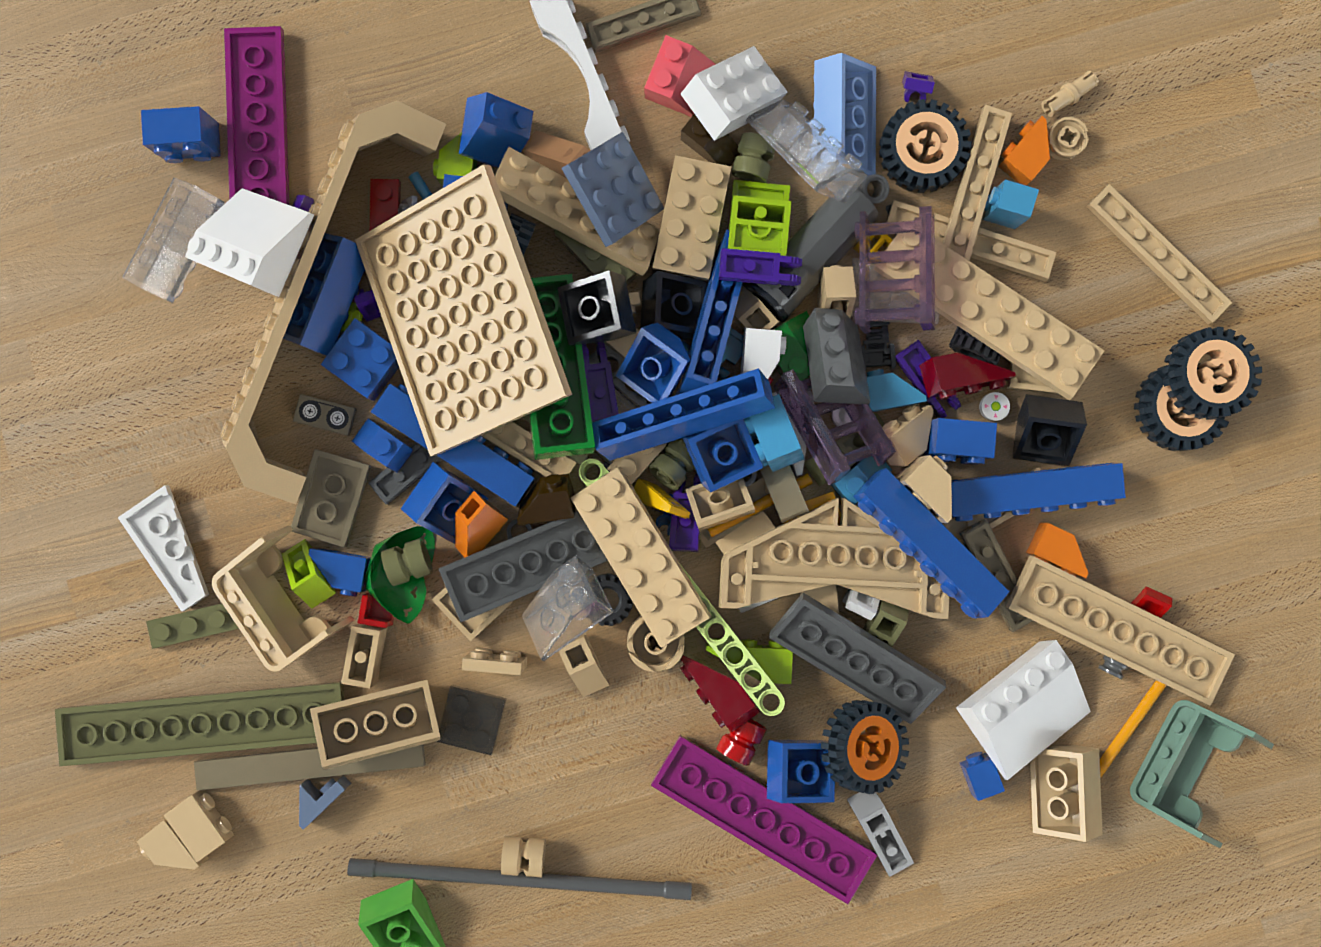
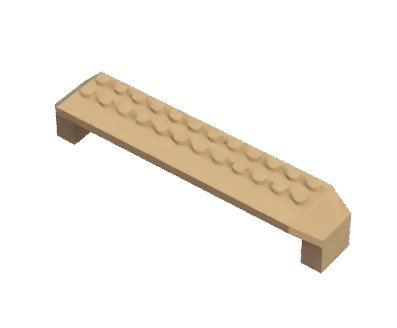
[220,101,446,504]

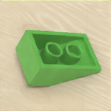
[358,879,446,947]

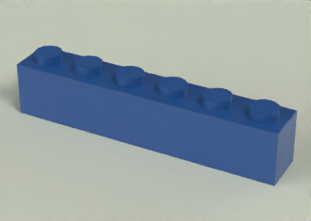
[679,230,742,393]
[592,368,775,461]
[371,384,536,508]
[951,462,1126,521]
[853,468,1009,619]

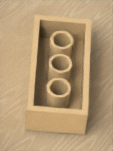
[652,155,731,282]
[310,680,440,770]

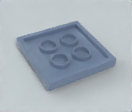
[561,132,664,247]

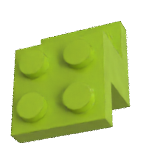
[728,180,791,256]

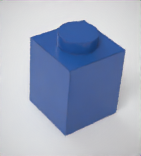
[960,752,1005,801]

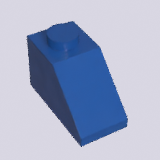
[352,418,413,473]
[309,548,371,596]

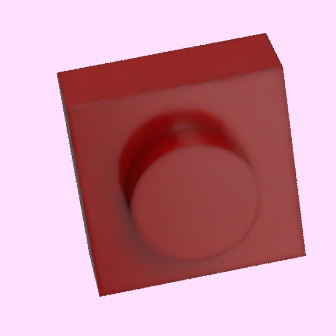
[1131,586,1172,618]

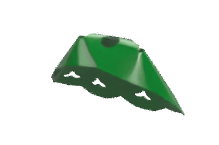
[365,526,435,624]

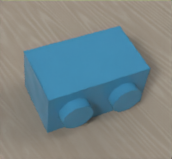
[983,179,1039,229]

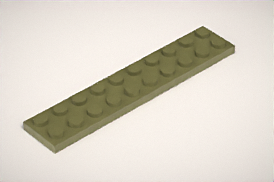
[55,682,344,767]

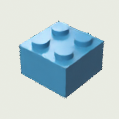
[744,394,805,472]

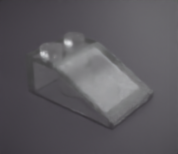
[522,556,614,661]

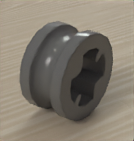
[1098,655,1128,680]

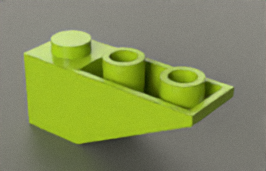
[705,638,793,684]

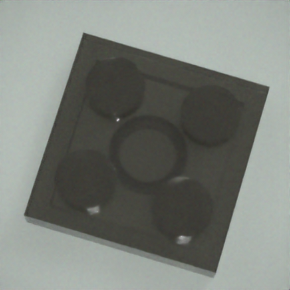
[436,685,507,756]

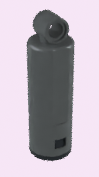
[746,174,889,322]

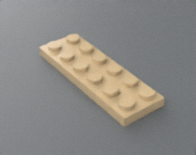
[495,147,660,276]
[571,467,712,648]

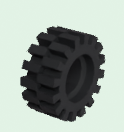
[949,326,1002,366]
[582,573,633,626]

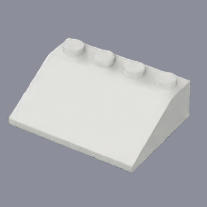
[185,188,314,297]
[956,640,1091,780]

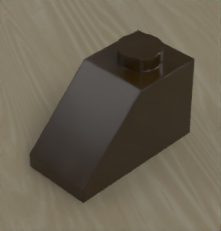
[681,114,740,166]
[517,473,576,526]

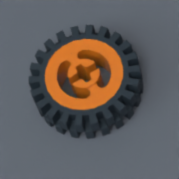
[821,700,909,794]

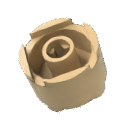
[627,616,685,672]

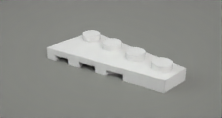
[118,485,209,612]

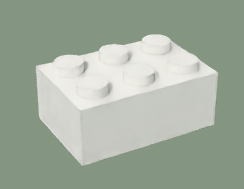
[681,46,787,141]

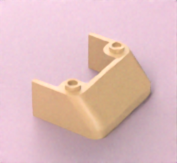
[212,525,354,672]

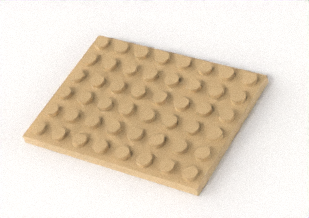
[355,165,572,456]

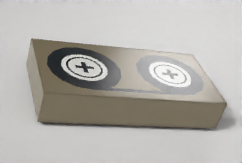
[293,394,357,436]

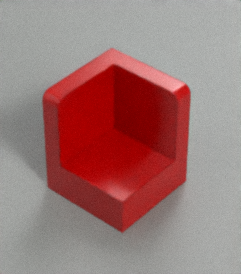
[357,593,394,628]

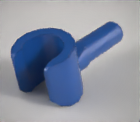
[656,494,673,536]

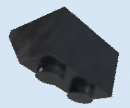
[557,270,637,346]
[640,271,708,339]
[1013,394,1087,466]

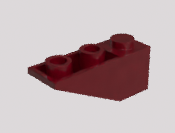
[919,353,1016,400]
[680,655,760,732]

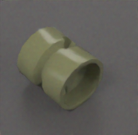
[732,132,777,183]
[649,438,695,490]
[381,538,433,586]

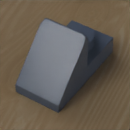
[299,776,352,830]

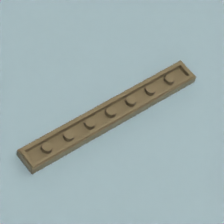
[194,744,426,791]

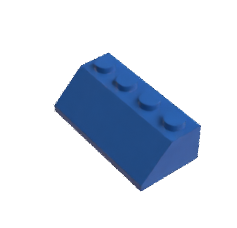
[283,233,366,356]

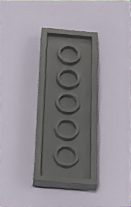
[438,511,608,622]
[769,593,946,724]

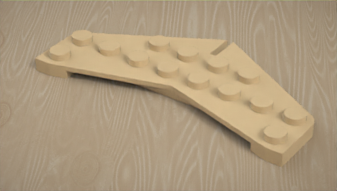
[719,498,949,619]

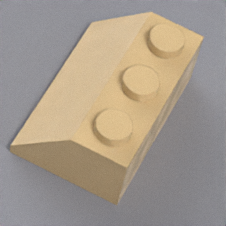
[895,455,952,523]
[1030,745,1103,842]

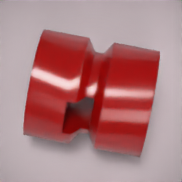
[716,719,767,766]

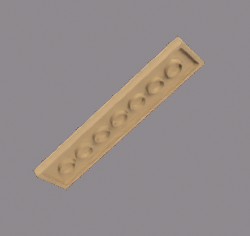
[873,220,1105,400]
[1005,555,1235,706]

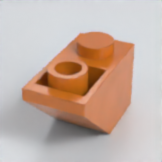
[998,116,1050,186]
[455,491,508,558]
[1026,522,1088,578]

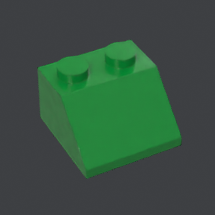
[774,311,810,388]

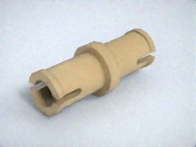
[1041,71,1099,117]

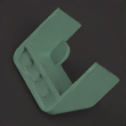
[1130,700,1274,848]

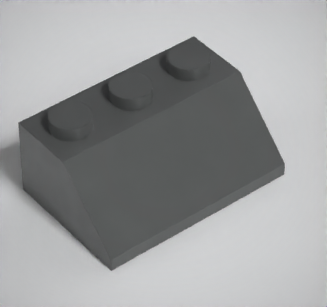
[803,308,871,404]

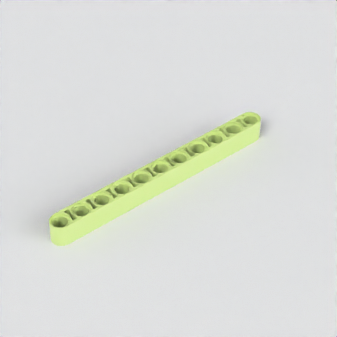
[579,459,785,716]

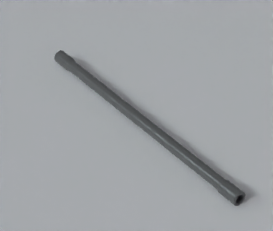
[347,858,692,900]

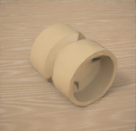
[501,836,546,878]

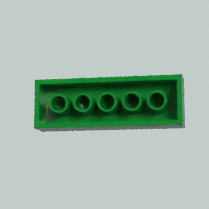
[529,274,595,460]

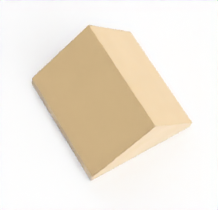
[685,478,755,531]

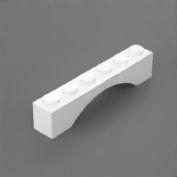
[530,0,630,150]

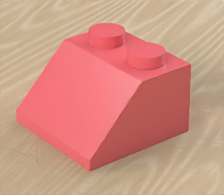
[644,35,716,117]

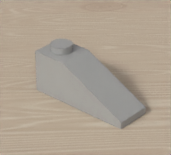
[847,792,914,877]

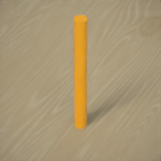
[707,473,813,537]
[1100,680,1167,778]

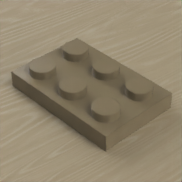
[291,449,371,547]

